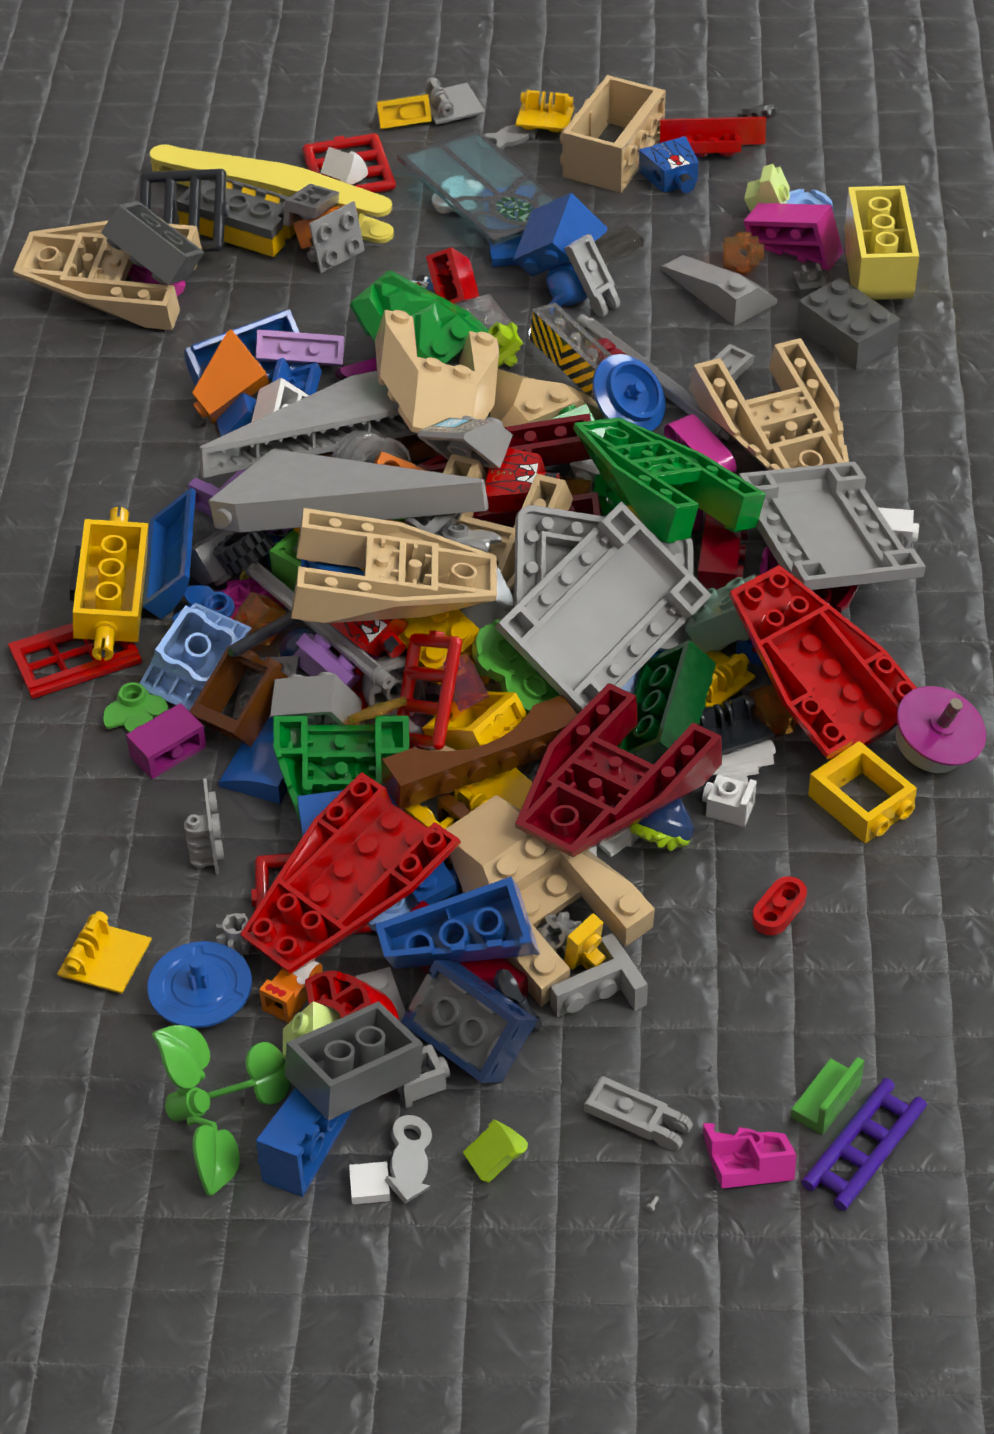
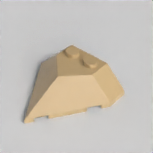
[490,369,604,427]

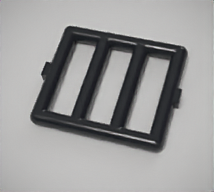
[140,169,229,252]

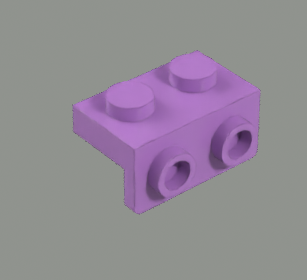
[293,633,361,689]

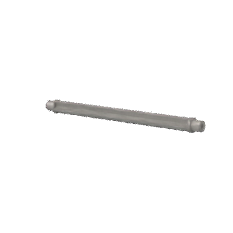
[576,314,735,443]
[243,561,395,689]

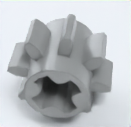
[537,911,581,955]
[216,913,252,956]

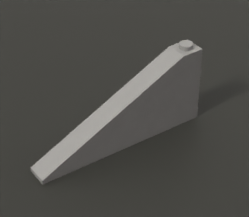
[199,371,418,478]
[209,449,489,532]

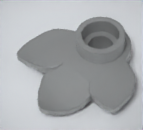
[442,524,502,553]

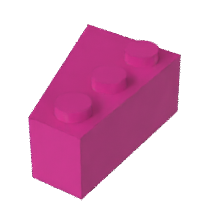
[744,203,843,271]

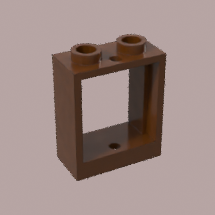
[189,646,288,747]

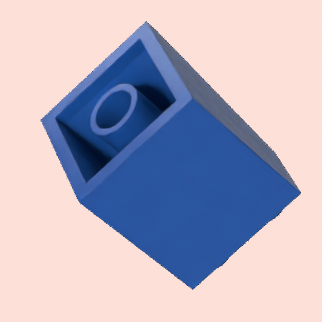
[513,193,608,277]

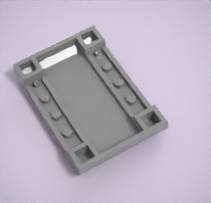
[739,461,926,590]
[495,502,711,714]

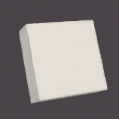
[349,1162,390,1205]

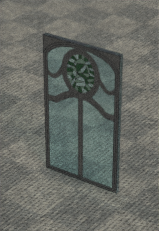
[397,130,558,245]

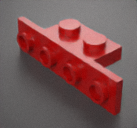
[660,117,766,157]

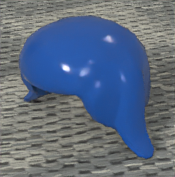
[546,262,588,313]

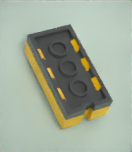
[176,178,296,257]

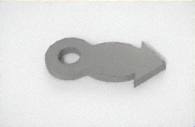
[476,124,539,154]
[385,1115,432,1204]

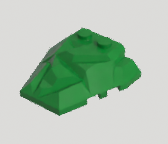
[349,270,489,365]
[273,716,409,826]

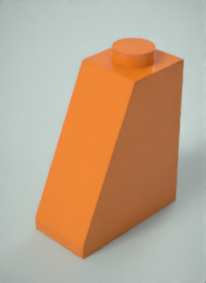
[192,329,269,424]

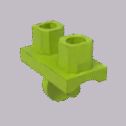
[488,322,523,367]

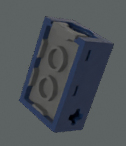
[401,960,537,1083]

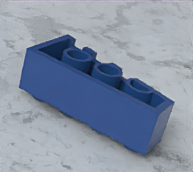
[375,876,540,969]
[256,1088,353,1197]

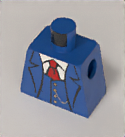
[639,136,698,193]

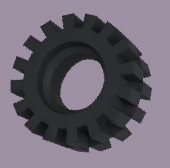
[213,530,274,575]

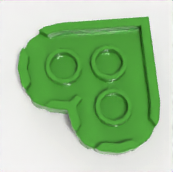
[472,619,561,715]

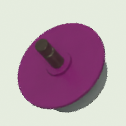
[896,686,986,773]

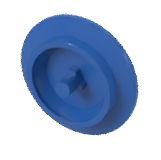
[593,354,666,431]
[147,941,252,1028]

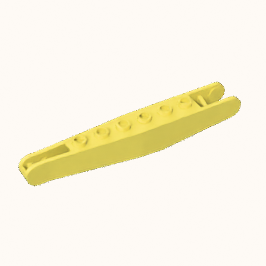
[150,144,394,244]

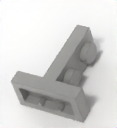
[550,933,648,1018]

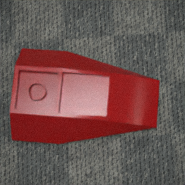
[729,565,917,759]
[240,772,461,974]

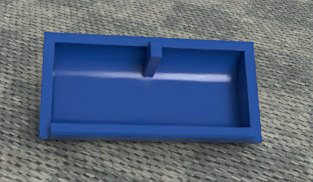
[184,310,308,387]

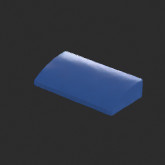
[142,487,196,619]
[218,718,288,804]

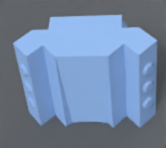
[139,603,252,711]

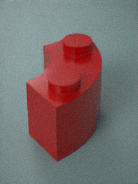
[304,971,399,1020]

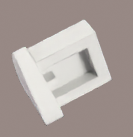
[321,147,368,184]

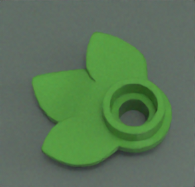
[103,682,168,733]

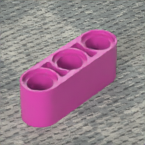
[664,414,736,473]

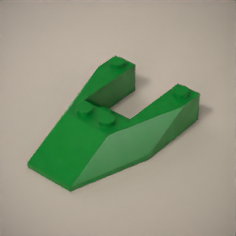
[573,418,766,544]

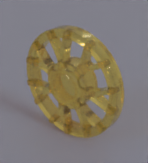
[347,697,408,725]

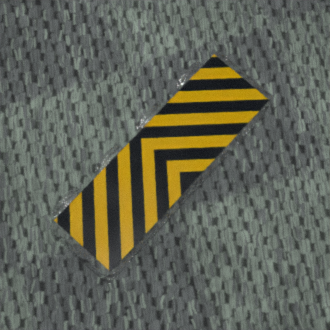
[528,302,612,399]

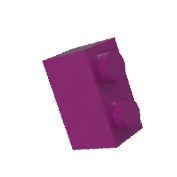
[126,703,207,779]

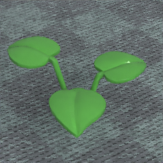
[152,1025,290,1196]

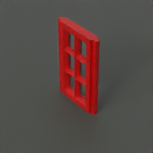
[8,623,142,699]

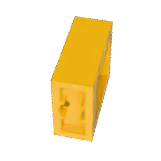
[422,691,527,750]
[808,741,917,843]

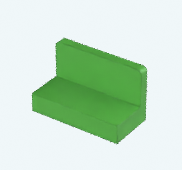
[791,1057,865,1136]

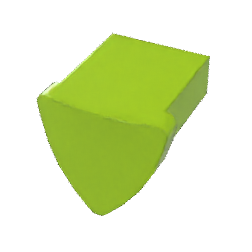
[463,1119,528,1183]

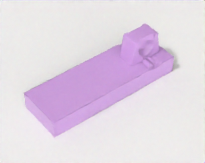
[255,330,344,367]

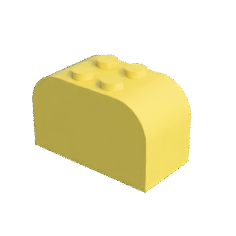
[845,185,919,300]

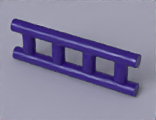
[801,1078,927,1211]

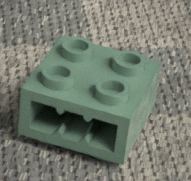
[685,575,756,653]

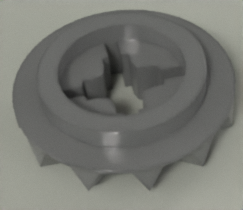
[737,104,780,119]

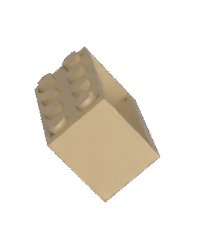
[560,75,666,193]

